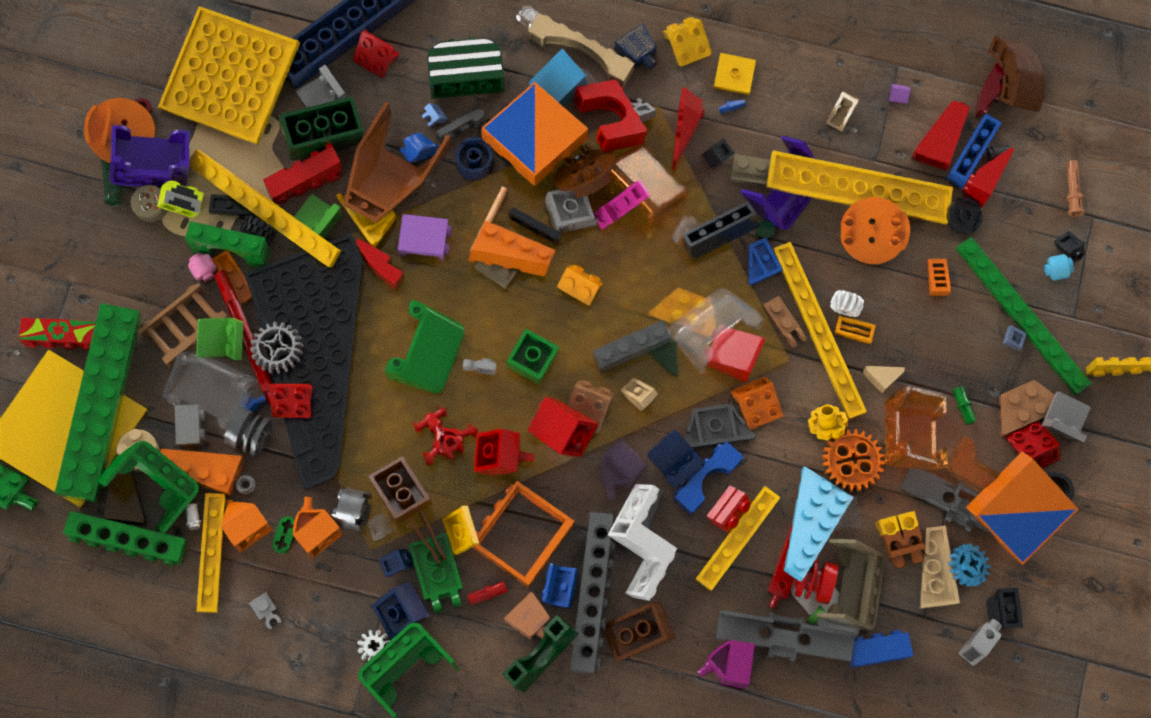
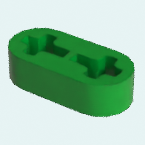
[272,517,295,554]

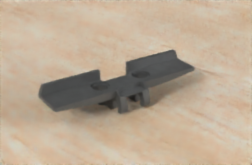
[900,464,993,535]
[716,610,855,662]

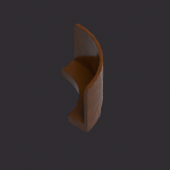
[988,35,1045,112]

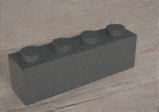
[592,320,671,374]

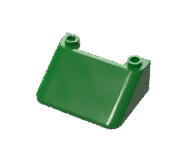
[385,299,465,394]

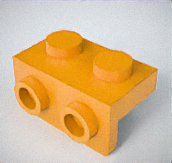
[557,265,603,306]

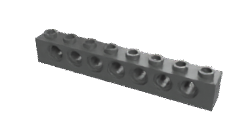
[570,512,616,675]

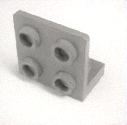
[296,65,346,108]
[1041,392,1091,443]

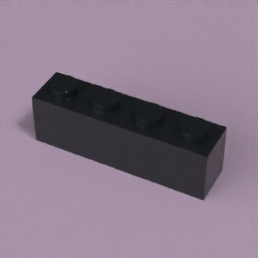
[681,201,759,260]

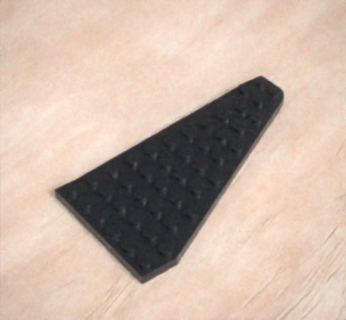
[244,233,363,491]

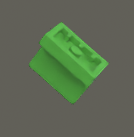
[294,194,342,238]
[196,318,243,360]

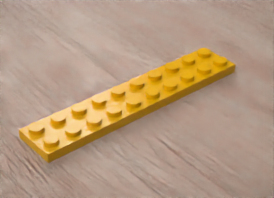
[766,151,953,224]

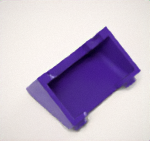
[110,125,189,188]

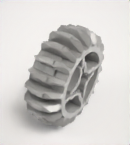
[250,322,304,374]

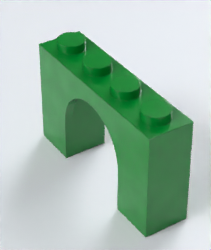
[185,221,271,268]

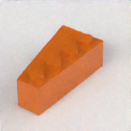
[468,220,555,276]
[160,449,245,497]

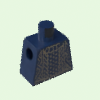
[614,23,657,70]

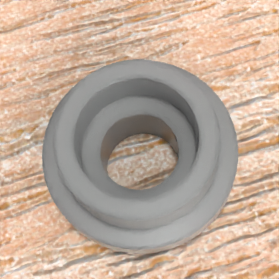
[236,475,256,495]

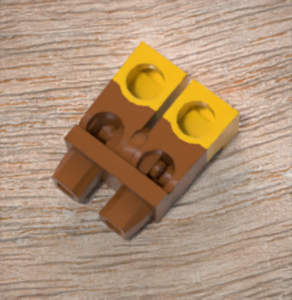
[875,511,925,569]

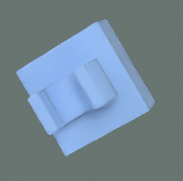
[422,103,448,126]

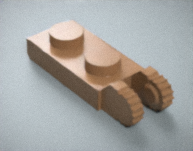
[762,296,807,348]

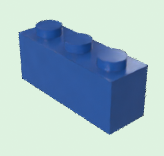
[850,630,913,668]

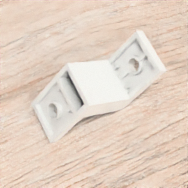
[608,484,677,601]

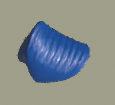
[399,133,439,162]

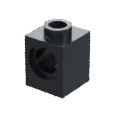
[701,138,735,169]

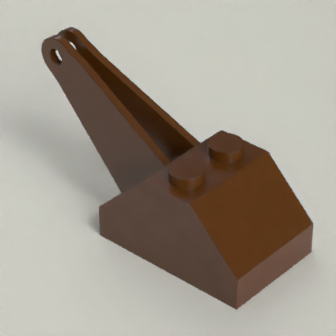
[368,456,447,565]

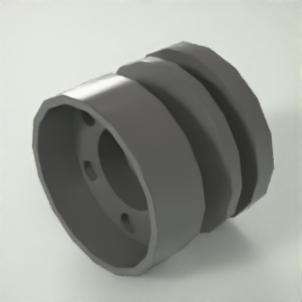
[224,407,272,457]

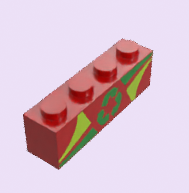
[19,317,96,351]

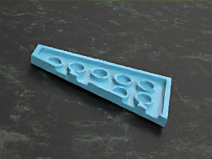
[784,466,854,582]

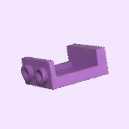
[398,214,452,260]

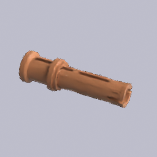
[1066,160,1085,217]

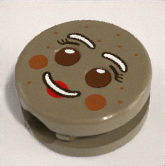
[131,185,168,222]

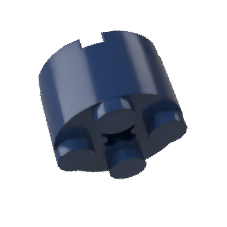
[455,137,493,180]

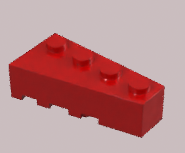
[263,143,343,204]

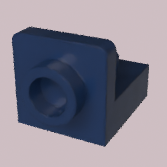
[379,549,414,578]

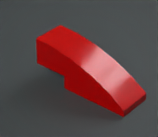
[356,239,404,290]

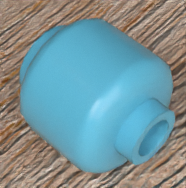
[1044,254,1074,281]

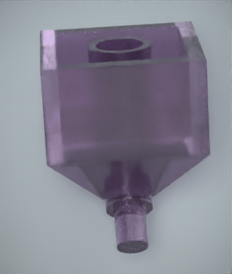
[601,438,648,500]

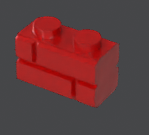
[706,485,752,533]

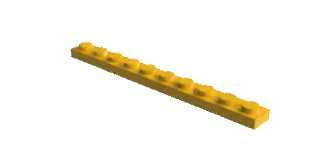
[189,149,341,267]
[773,242,867,420]

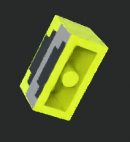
[157,181,203,218]

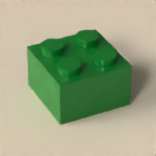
[506,329,559,385]

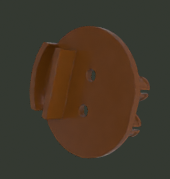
[553,143,617,198]

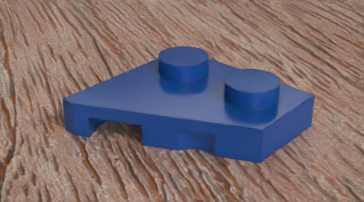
[748,238,783,286]

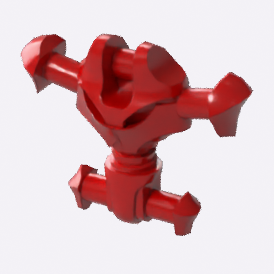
[413,406,478,466]

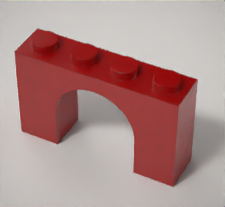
[573,79,647,152]

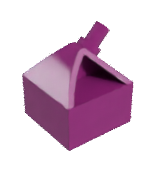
[697,640,755,689]

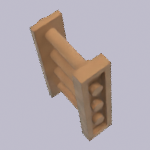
[138,282,228,369]

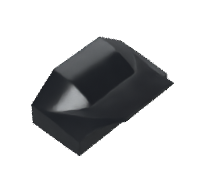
[986,587,1023,629]

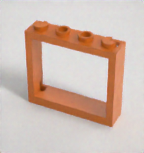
[472,481,575,588]

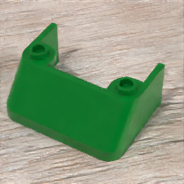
[97,441,199,534]
[358,623,459,718]

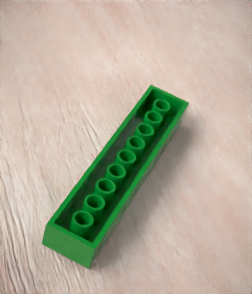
[55,303,142,503]

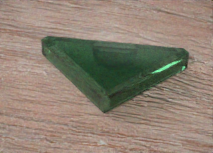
[648,341,678,377]

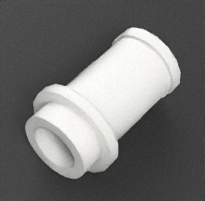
[185,504,202,530]

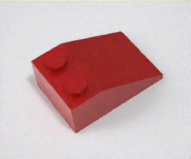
[962,147,1015,208]

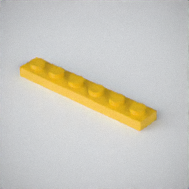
[695,486,781,591]
[197,493,226,613]

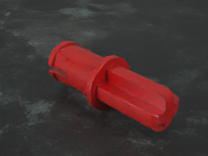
[467,581,508,605]

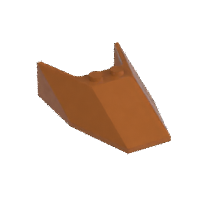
[344,101,452,223]

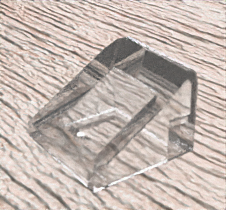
[517,5,542,27]

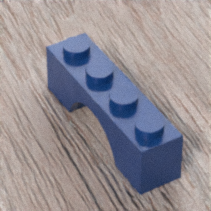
[673,441,744,517]

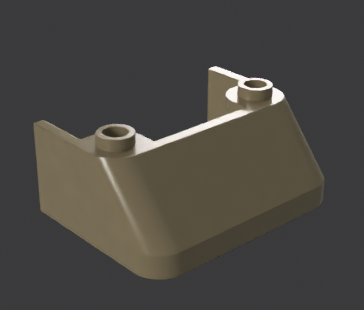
[817,539,885,630]

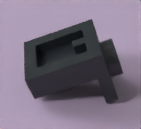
[1054,231,1085,263]

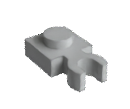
[631,98,656,122]
[463,359,497,375]
[249,592,282,630]

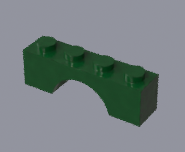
[502,615,579,693]

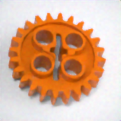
[821,429,885,492]

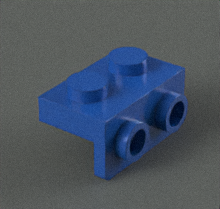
[542,563,579,609]

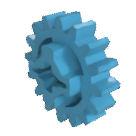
[948,543,991,587]

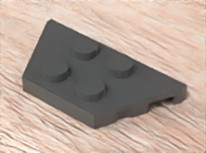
[684,403,756,449]

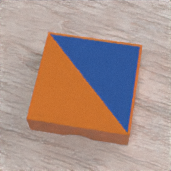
[481,82,588,186]
[966,452,1078,565]

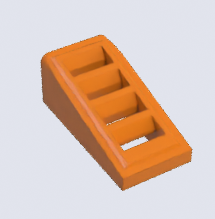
[927,259,951,296]

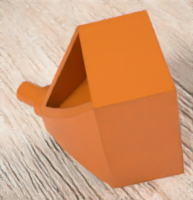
[293,497,343,560]
[221,500,273,553]

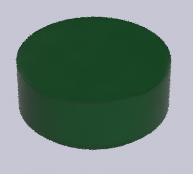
[756,221,775,240]

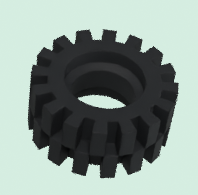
[239,216,277,246]

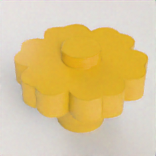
[808,404,848,441]

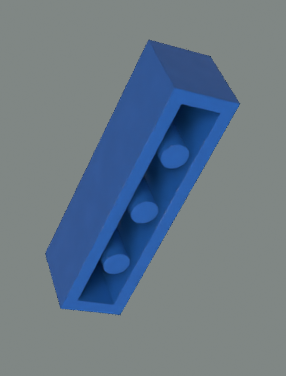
[946,113,1002,189]

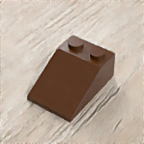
[604,602,676,662]

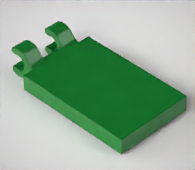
[409,533,463,614]

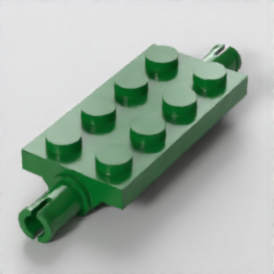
[0,464,39,511]

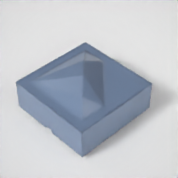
[1003,326,1027,351]

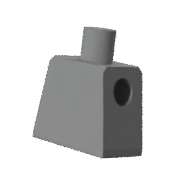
[958,619,1002,666]

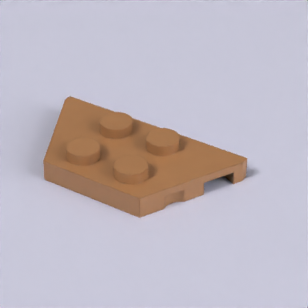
[999,380,1055,437]

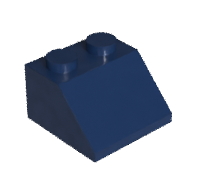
[372,582,429,640]

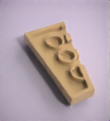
[920,526,960,609]

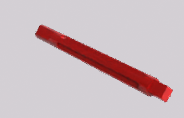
[214,270,274,404]

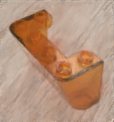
[885,385,947,471]

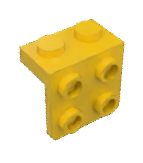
[662,17,712,66]

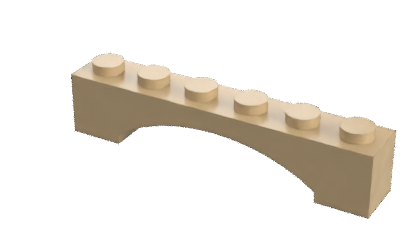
[528,13,634,88]

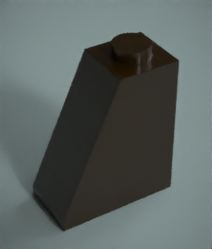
[103,472,147,526]

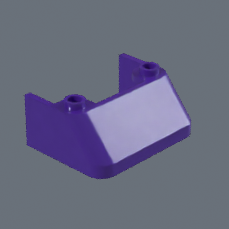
[740,136,816,230]

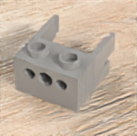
[545,190,598,233]

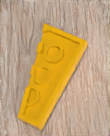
[1086,357,1151,377]

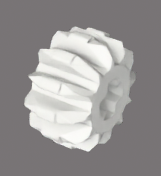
[830,290,864,317]
[357,630,390,661]

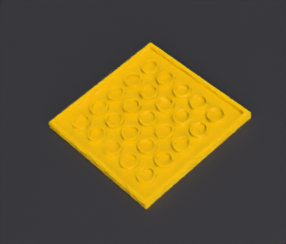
[157,6,300,145]
[0,349,148,508]

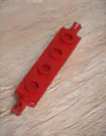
[767,521,795,610]

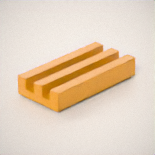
[834,315,876,344]

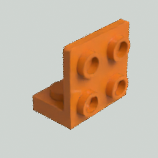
[730,376,783,430]

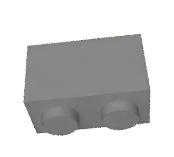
[175,404,206,447]

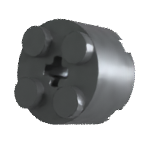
[332,488,372,532]

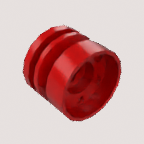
[795,559,838,605]

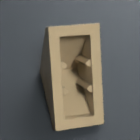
[826,91,859,132]
[863,366,905,393]

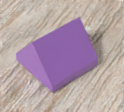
[889,84,911,104]

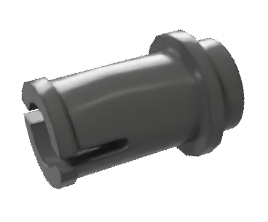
[986,145,1011,160]

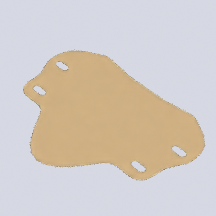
[162,116,284,236]

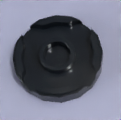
[946,197,983,235]

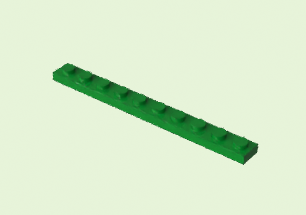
[956,237,1092,396]

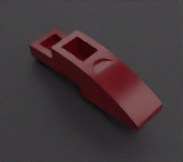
[975,62,1005,118]

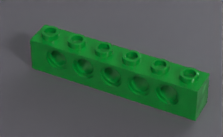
[63,511,188,566]

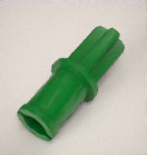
[952,386,976,425]

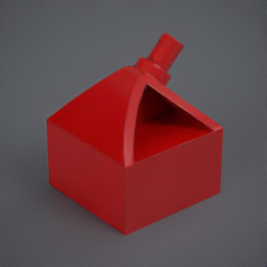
[474,428,535,476]

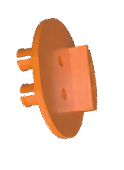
[84,98,155,163]
[841,197,910,264]

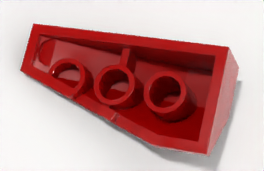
[672,87,705,171]

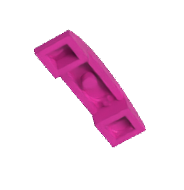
[593,179,650,230]

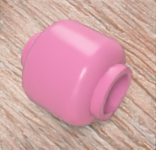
[188,252,217,282]

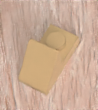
[620,377,658,411]

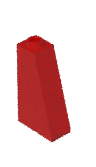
[911,100,970,171]

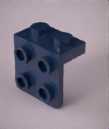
[647,430,704,488]

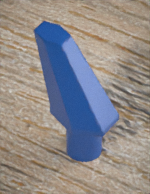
[719,100,747,114]
[245,396,267,413]

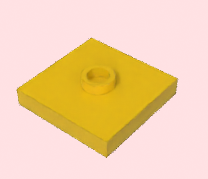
[713,53,756,95]
[442,505,479,556]

